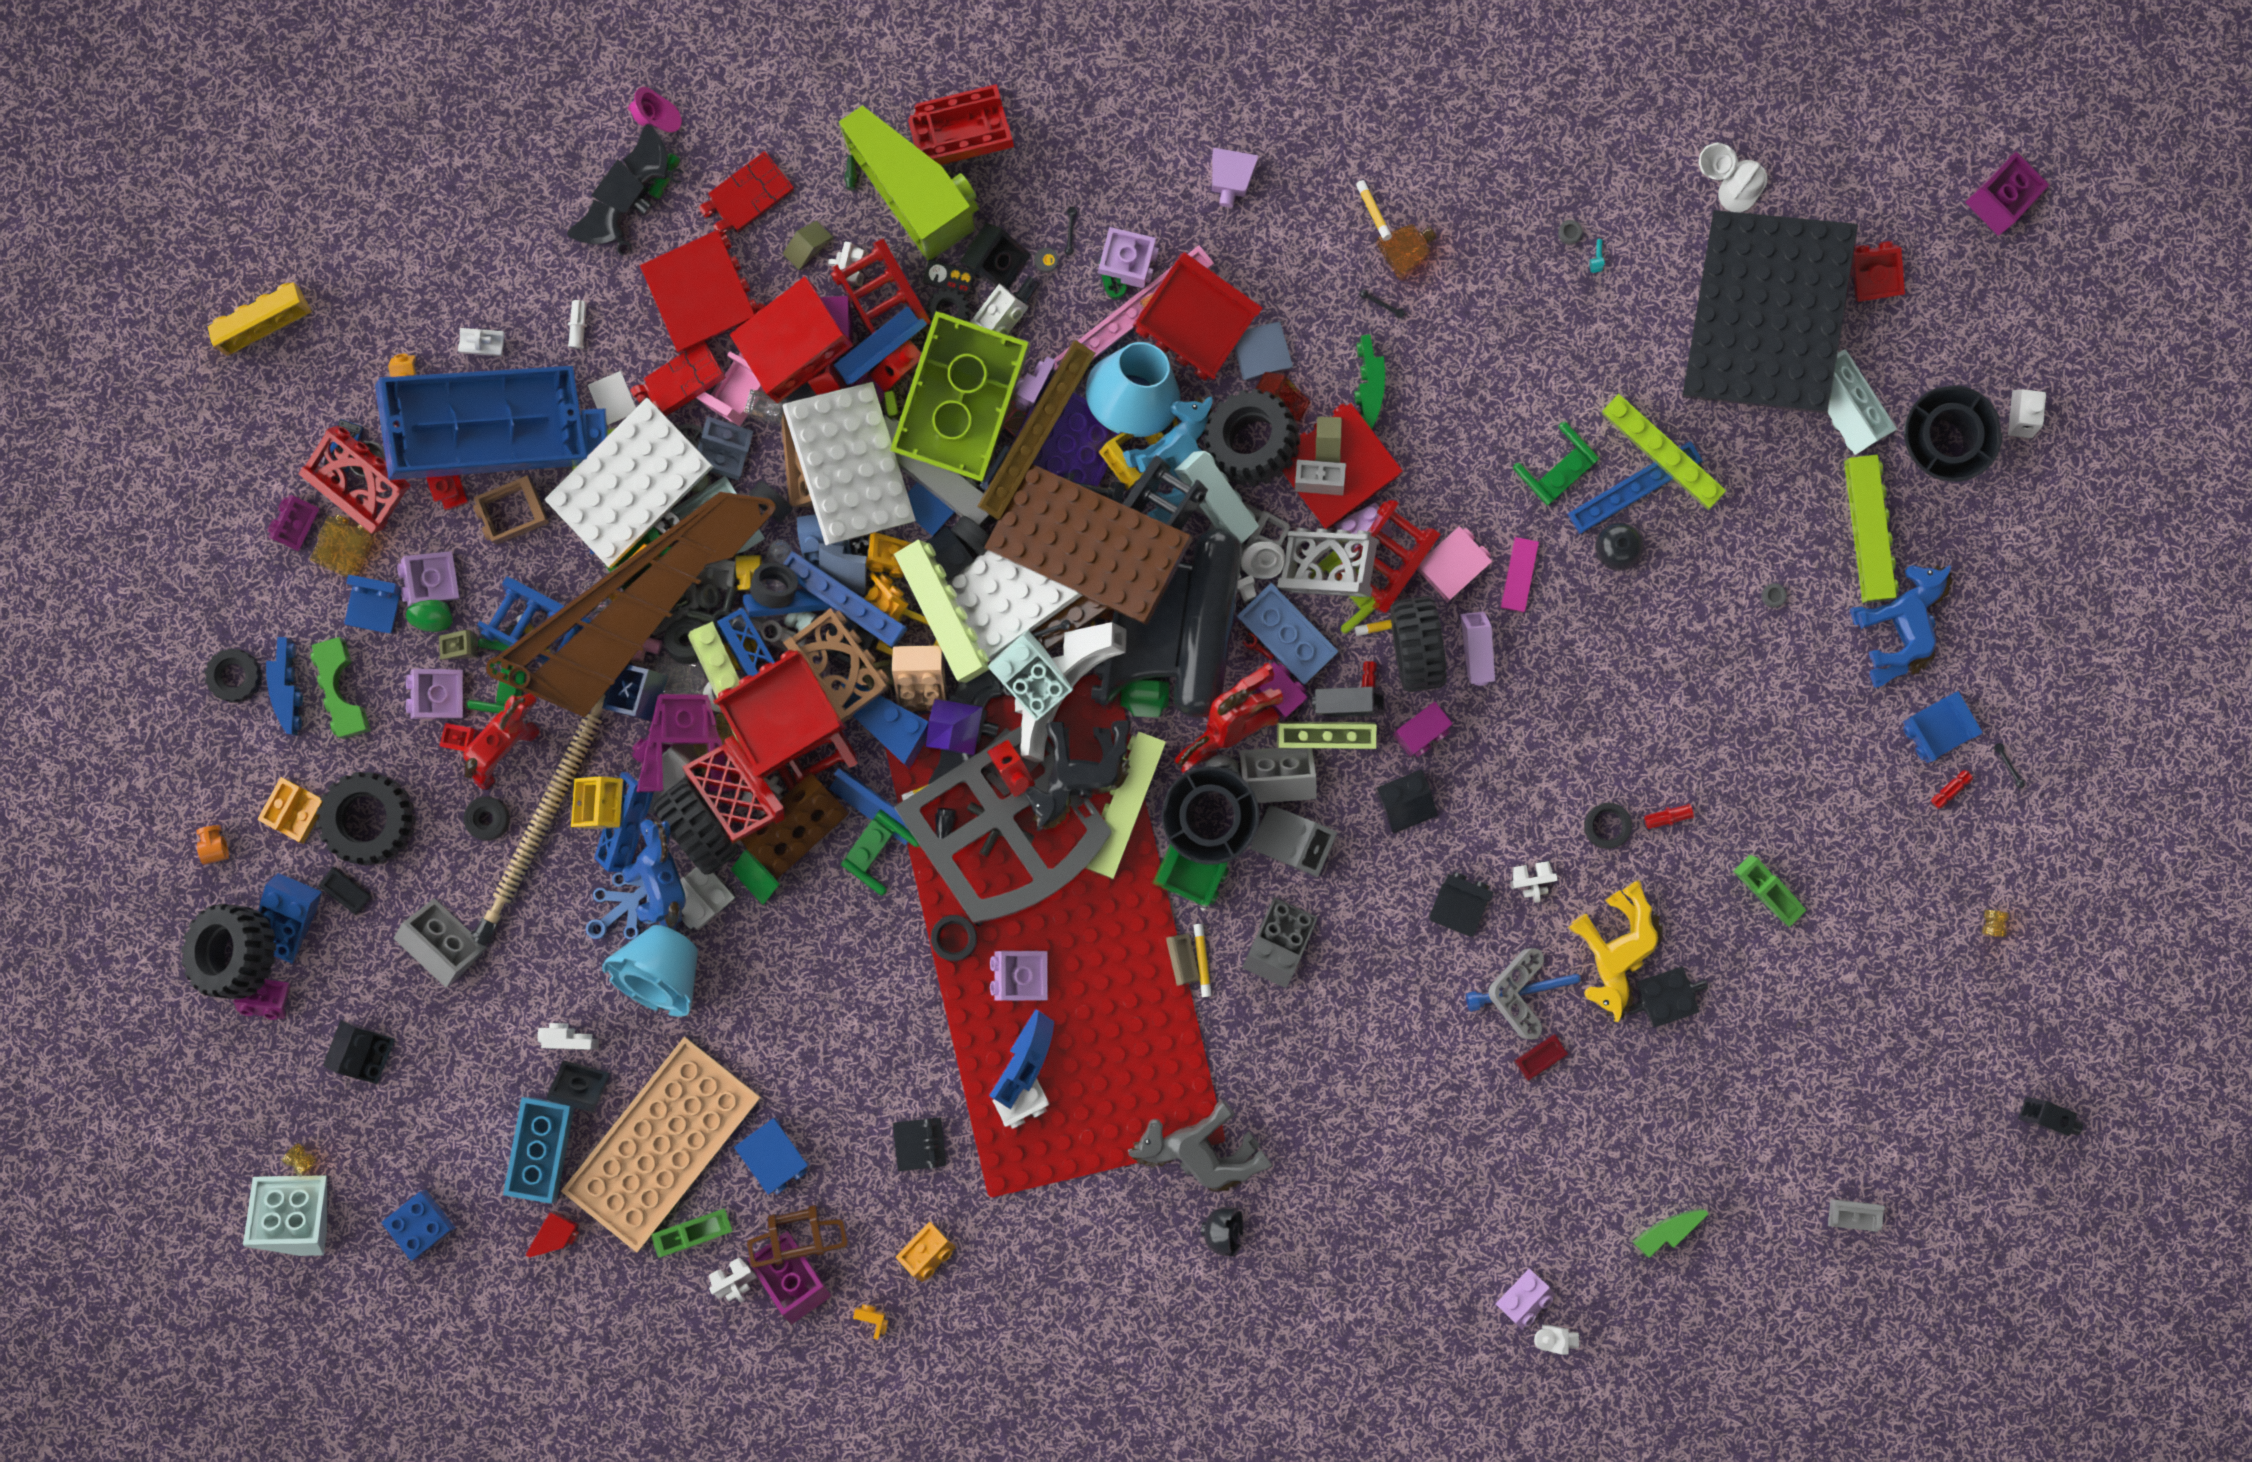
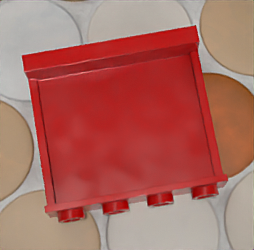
[640,229,760,354]
[1133,252,1263,381]
[730,276,853,404]
[1282,402,1403,530]
[713,650,845,779]

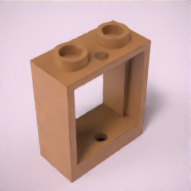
[473,475,549,545]

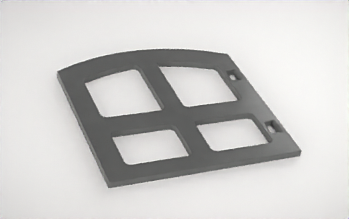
[894,725,1112,923]

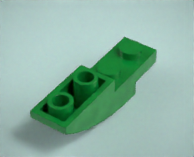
[1354,334,1385,430]

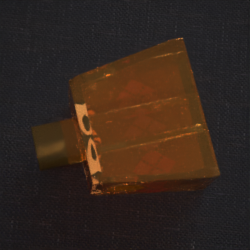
[1375,224,1437,281]

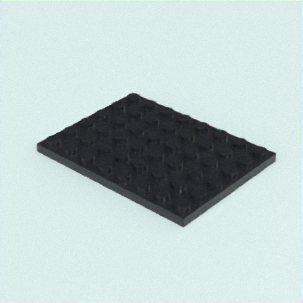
[1683,210,1859,414]

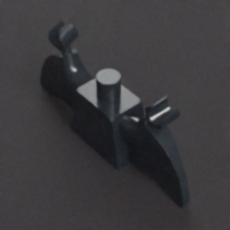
[567,124,684,256]
[928,669,1013,784]

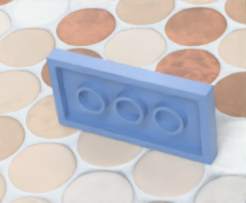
[1237,583,1339,686]

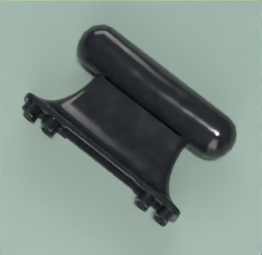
[1091,528,1242,718]

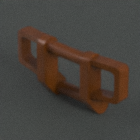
[747,1205,848,1268]

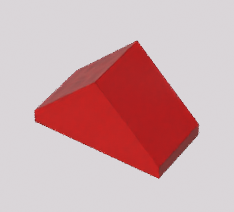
[439,723,481,752]

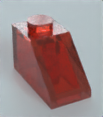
[1255,372,1311,422]

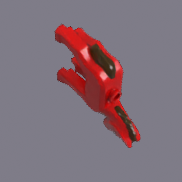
[1175,662,1283,773]
[463,693,540,790]

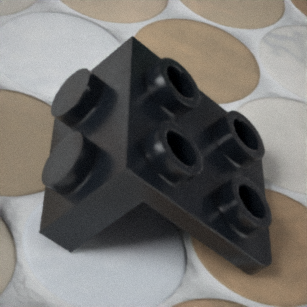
[1429,872,1494,937]

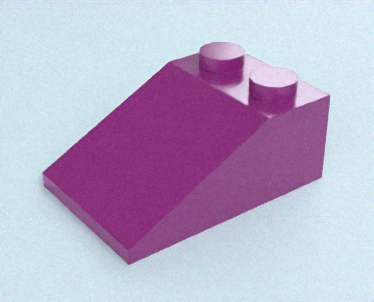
[1965,151,2049,236]
[747,1231,832,1325]

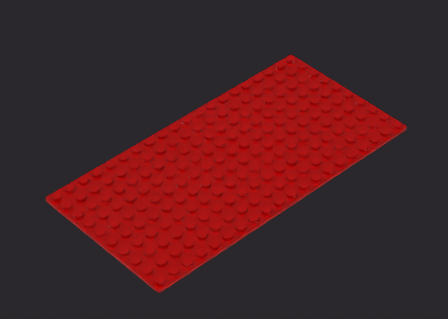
[885,674,1225,1197]

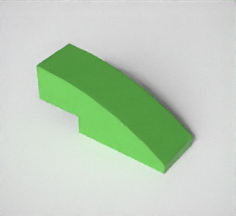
[1733,855,1806,927]
[651,1208,732,1258]
[1632,1209,1709,1258]

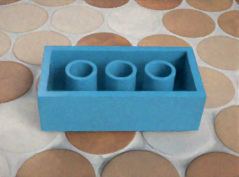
[503,1097,574,1204]

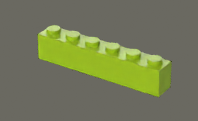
[1602,393,1726,511]
[1844,455,1899,603]

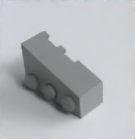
[626,744,701,814]

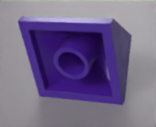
[926,699,983,755]

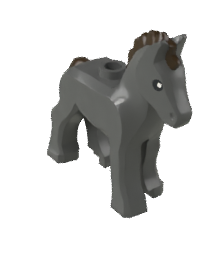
[1128,1099,1273,1192]

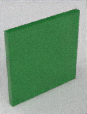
[731,849,780,905]

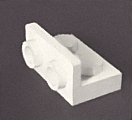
[970,284,1028,335]
[993,1078,1049,1129]

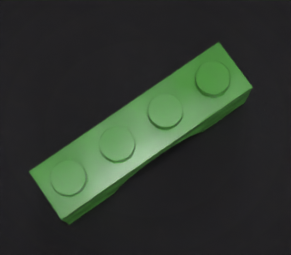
[310,637,371,739]

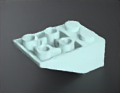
[987,629,1073,721]

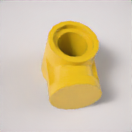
[735,555,762,591]

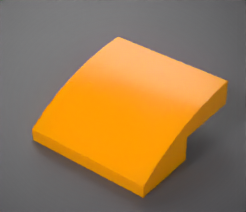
[257,777,323,844]

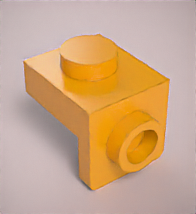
[388,353,416,377]
[853,1304,888,1340]

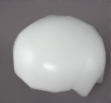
[1698,143,1738,181]

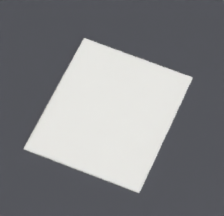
[588,371,636,425]

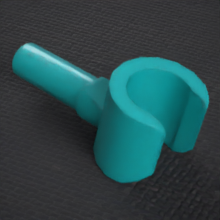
[1589,239,1605,273]

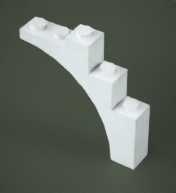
[1015,622,1126,762]

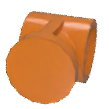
[196,825,229,865]

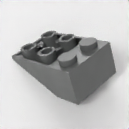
[1250,804,1338,878]
[1242,897,1318,988]

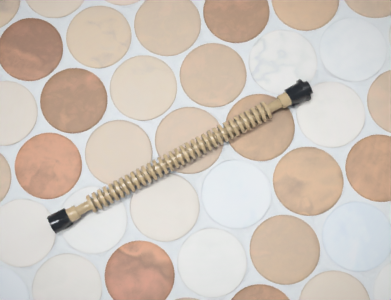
[471,691,607,946]

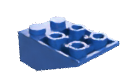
[258,873,322,964]

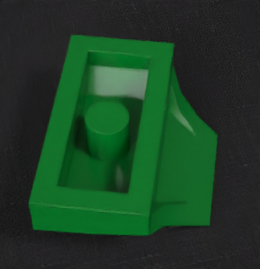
[1120,681,1169,717]

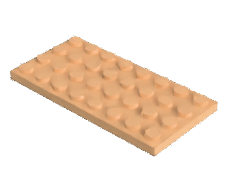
[561,1037,761,1252]

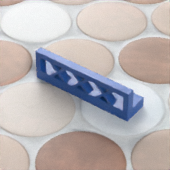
[832,307,927,384]
[716,608,775,677]
[829,768,909,845]
[594,772,654,872]

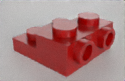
[1851,241,1905,302]

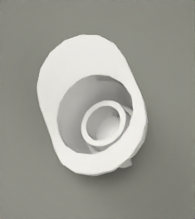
[1718,160,1767,213]

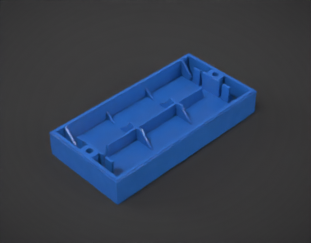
[375,366,587,480]

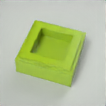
[884,391,899,420]

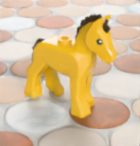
[1568,880,1663,1022]

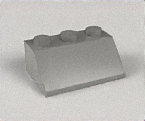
[1239,748,1316,803]
[393,898,487,988]

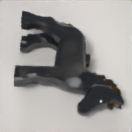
[1025,720,1131,832]

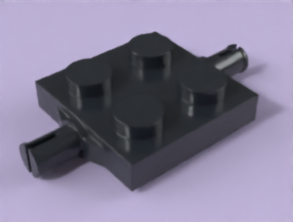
[1628,966,1708,1028]

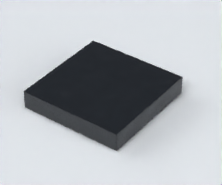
[547,1060,610,1113]

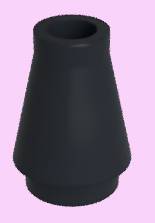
[934,808,959,839]

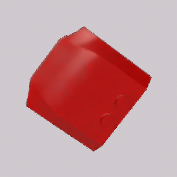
[908,84,1014,165]

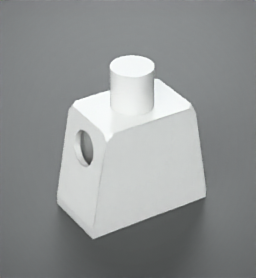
[2008,390,2046,438]

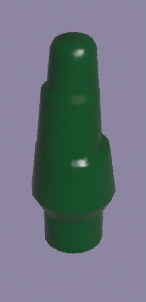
[844,155,857,191]

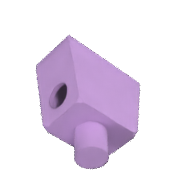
[1212,148,1258,207]

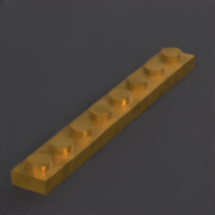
[977,340,1096,519]

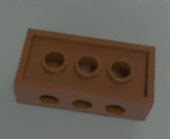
[741,773,849,879]

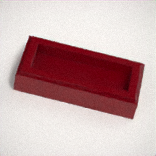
[1514,1034,1568,1081]

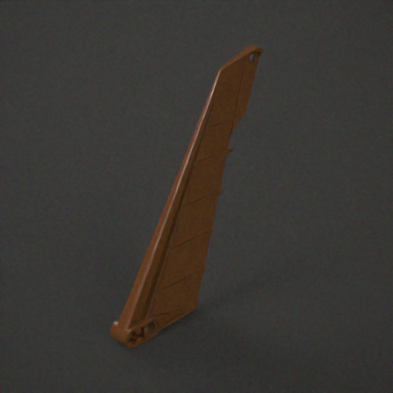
[486,492,776,717]

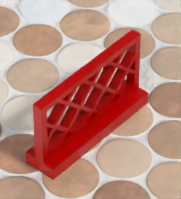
[682,735,785,843]

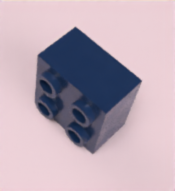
[602,664,669,722]

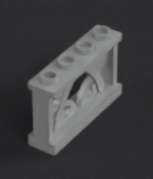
[1277,528,1379,597]

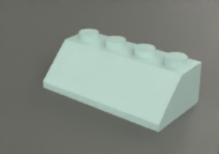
[1828,349,1897,455]

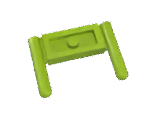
[1310,551,1375,634]

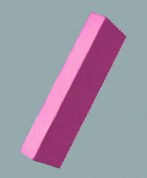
[1500,537,1539,613]

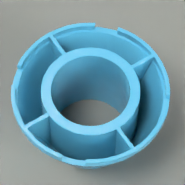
[1085,342,1180,437]
[602,925,698,1017]

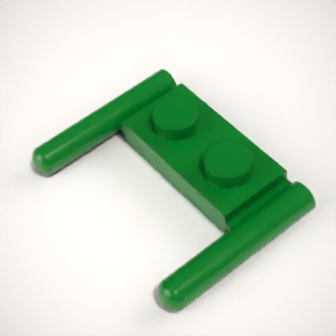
[1513,421,1600,506]
[467,638,528,714]
[841,809,920,896]

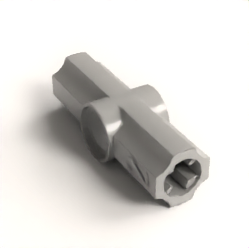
[732,608,806,652]

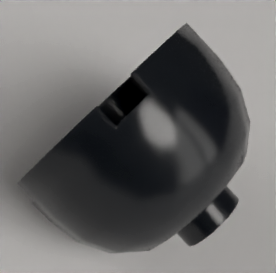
[1594,522,1644,571]
[1201,1207,1244,1257]

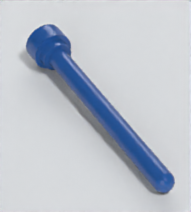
[1465,974,1581,1012]

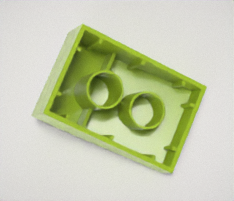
[839,105,979,261]
[890,311,1031,482]

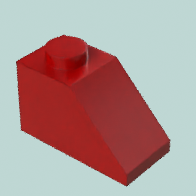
[525,1211,579,1258]

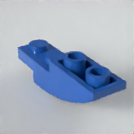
[266,637,303,736]
[989,1010,1054,1110]

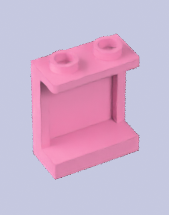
[696,352,764,427]
[1416,526,1492,603]

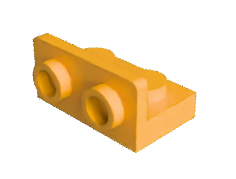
[867,532,912,578]
[864,572,909,621]
[896,1222,956,1282]

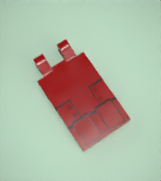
[698,151,794,235]
[630,341,726,416]

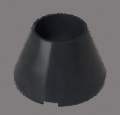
[1904,385,2003,482]
[1161,766,1260,865]

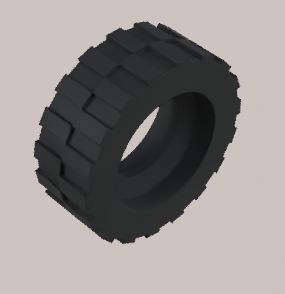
[204,648,263,703]

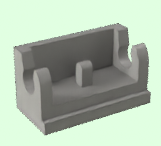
[1295,460,1346,495]
[693,560,736,590]
[1828,1199,1885,1232]

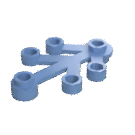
[586,872,654,940]

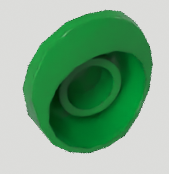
[406,600,453,632]

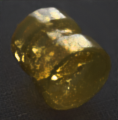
[1981,910,2009,938]
[282,1143,317,1177]

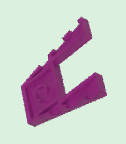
[637,694,735,792]

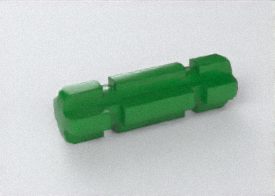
[648,153,680,199]

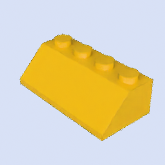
[207,282,312,356]

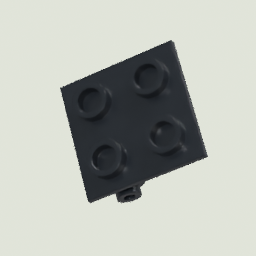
[893,1117,947,1172]

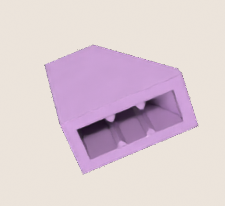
[1460,612,1495,686]

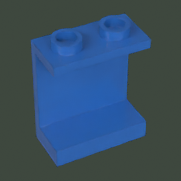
[1903,691,1983,763]
[734,1117,810,1195]

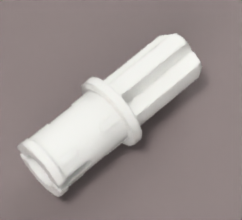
[568,300,587,349]

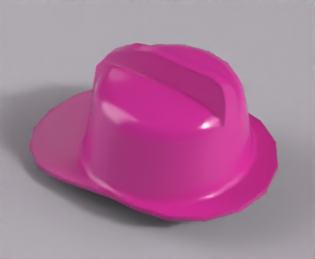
[628,86,682,133]

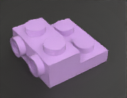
[1098,227,1159,288]
[1014,356,1056,413]
[397,551,459,607]
[406,669,463,719]
[990,951,1047,1001]

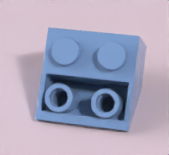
[797,514,852,569]

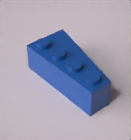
[841,677,929,769]

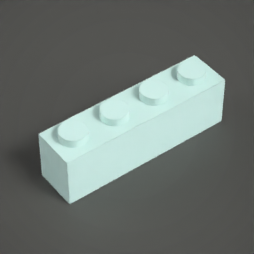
[1174,451,1260,544]

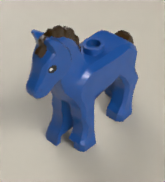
[1850,565,1952,688]
[622,819,686,930]

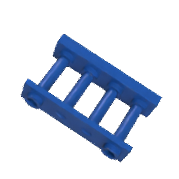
[477,576,592,664]

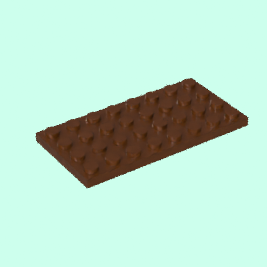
[984,464,1193,625]

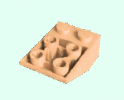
[892,646,947,712]

